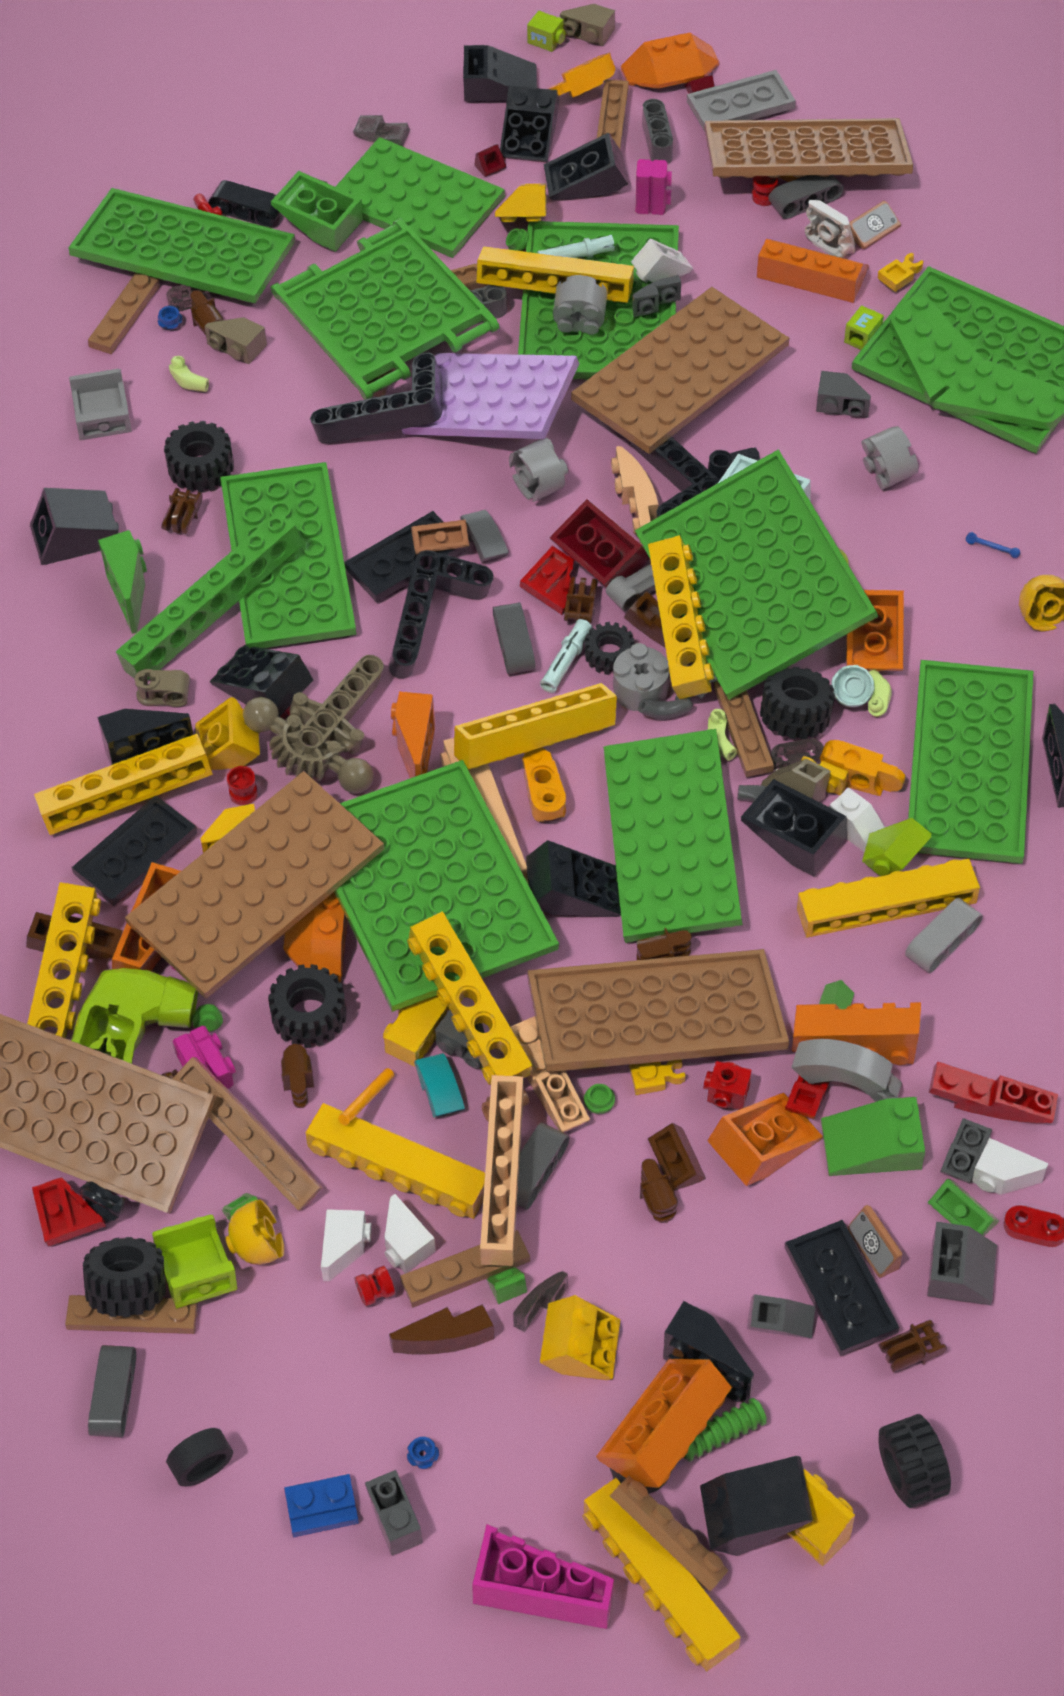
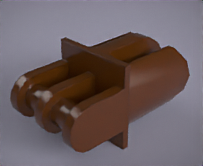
[190,291,223,336]
[161,488,203,535]
[564,577,598,624]
[636,928,692,960]
[281,1044,314,1108]
[640,1158,678,1223]
[878,1320,947,1373]

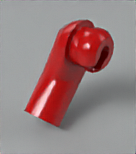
[193,193,223,216]

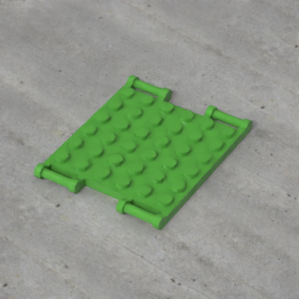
[270,218,500,400]

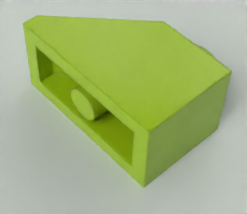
[862,818,932,876]

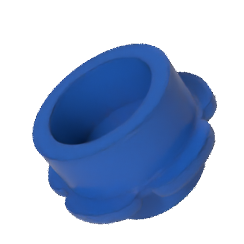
[158,306,183,330]
[407,1437,439,1469]

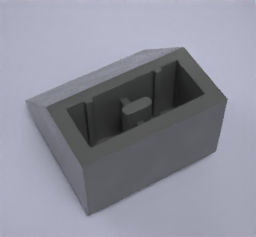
[927,1222,997,1305]

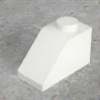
[631,239,693,282]
[829,788,885,852]
[972,1138,1048,1195]
[384,1194,436,1274]
[321,1209,371,1281]

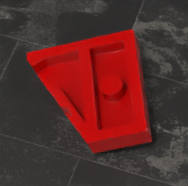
[519,546,574,615]
[32,1177,106,1247]

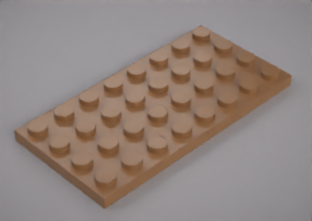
[704,118,913,179]
[571,287,790,454]
[125,771,384,999]
[527,949,789,1072]
[0,1014,217,1214]

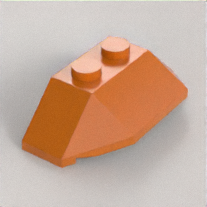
[621,32,719,89]
[283,892,348,983]

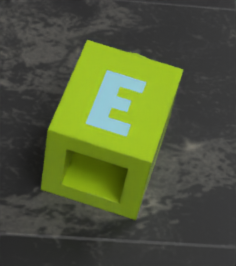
[527,10,566,52]
[844,305,884,350]

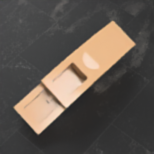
[611,446,659,545]
[510,1016,590,1133]

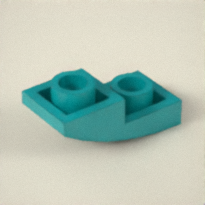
[414,1053,465,1118]

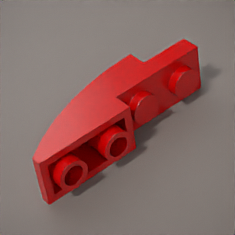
[929,1061,1058,1123]

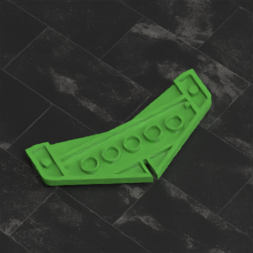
[889,291,1064,429]

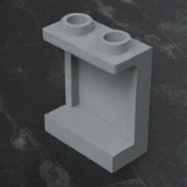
[69,369,132,440]

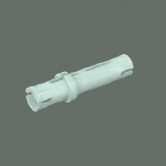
[537,235,615,259]
[540,619,592,693]

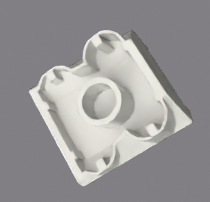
[805,200,855,258]

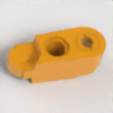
[548,52,616,98]
[820,740,906,796]
[522,747,566,822]

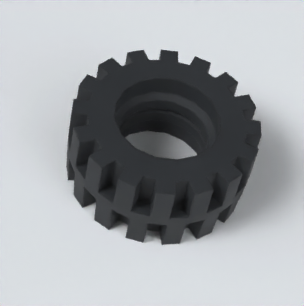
[585,622,635,675]

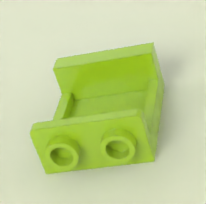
[152,1214,238,1309]

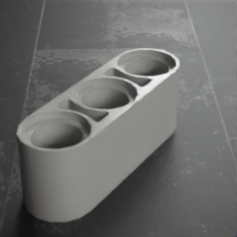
[905,897,983,973]

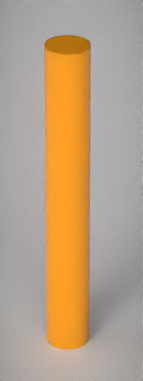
[338,1068,394,1125]

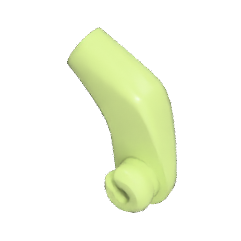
[169,356,209,392]
[868,670,892,717]
[708,709,737,761]

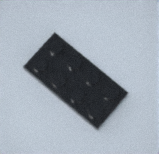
[344,511,465,603]
[71,796,197,906]
[784,1220,900,1356]

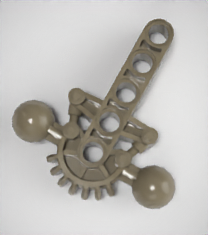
[243,655,384,794]

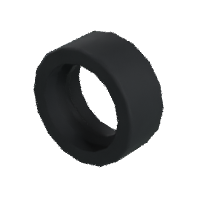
[166,1428,233,1487]

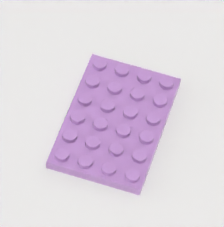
[401,353,580,439]

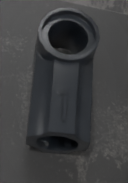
[708,447,760,480]

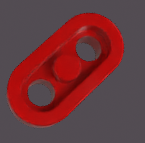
[1003,1205,1064,1247]

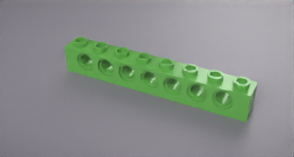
[115,512,302,680]

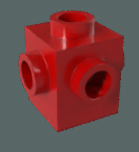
[703,1061,752,1110]

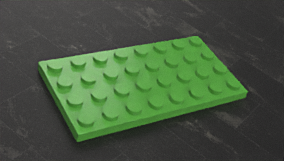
[69,188,295,303]
[220,462,357,648]
[908,660,1034,864]
[603,729,743,943]

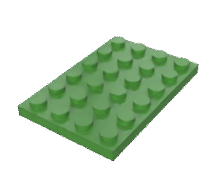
[335,137,505,258]

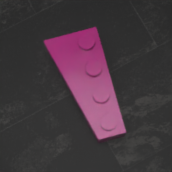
[472,1524,614,1629]

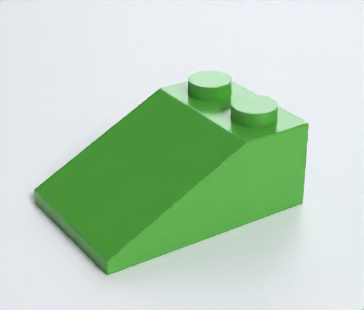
[271,171,363,252]
[98,530,147,634]
[821,1097,925,1176]

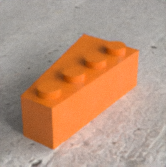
[112,862,181,972]
[792,1002,921,1065]

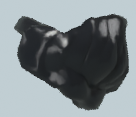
[80,1181,125,1224]

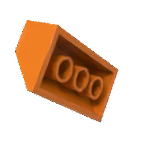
[757,239,869,303]
[596,1359,732,1488]

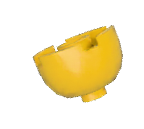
[1018,574,1064,631]
[226,1199,284,1265]

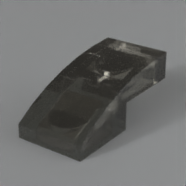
[353,115,410,147]
[513,1271,568,1332]

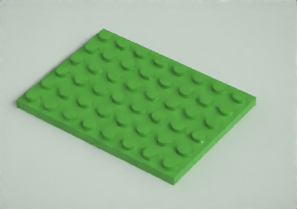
[518,221,679,379]
[851,266,1064,453]
[635,449,878,700]
[334,760,559,1012]

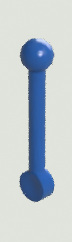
[965,532,1021,558]

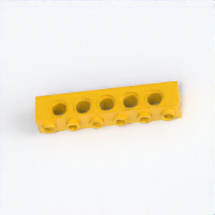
[648,535,714,700]
[34,734,213,835]
[27,882,101,1039]
[407,911,533,1085]

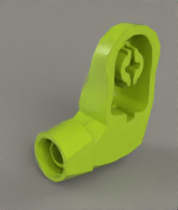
[71,968,199,1064]

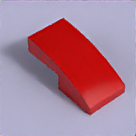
[785,1075,831,1119]

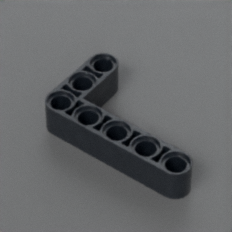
[310,353,442,444]
[629,436,720,518]
[389,550,493,679]

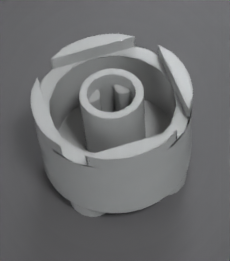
[553,275,608,334]
[861,426,918,490]
[509,438,568,502]
[613,643,670,711]

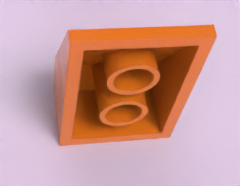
[846,590,904,671]
[391,691,435,778]
[707,1092,823,1186]

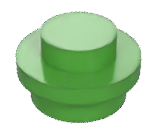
[506,228,528,251]
[192,1004,223,1032]
[584,1084,615,1114]

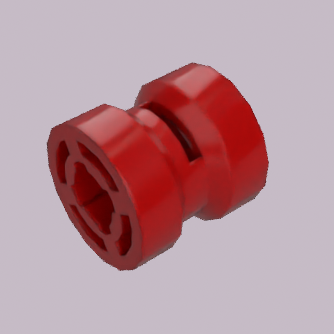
[752,176,778,206]
[227,766,258,805]
[354,1265,396,1307]

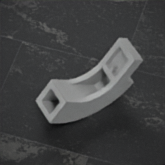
[791,1039,902,1102]

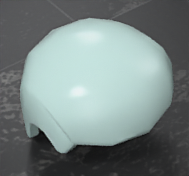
[831,665,874,708]

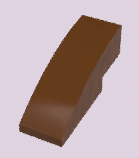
[624,591,690,648]
[26,912,122,958]
[389,1304,495,1355]

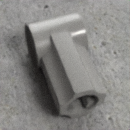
[606,565,656,612]

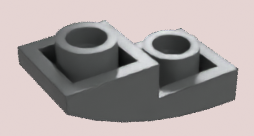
[632,275,681,317]
[460,509,509,563]
[940,1118,992,1184]

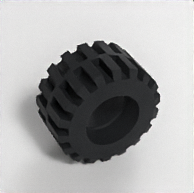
[164,421,234,492]
[760,667,835,740]
[268,964,347,1048]
[83,1237,166,1317]
[878,1414,951,1508]

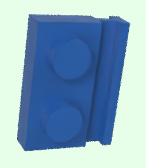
[284,1474,359,1538]

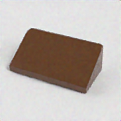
[648,1122,706,1191]

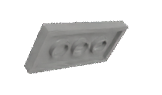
[687,70,796,132]

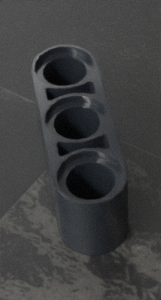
[209,180,280,227]

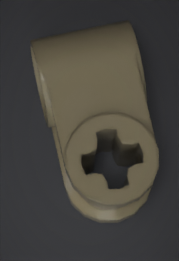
[134,669,190,707]

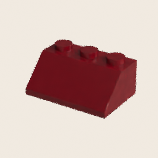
[549,499,650,587]

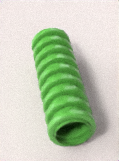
[684,1398,767,1462]

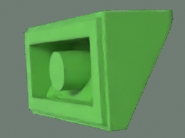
[927,1179,999,1236]

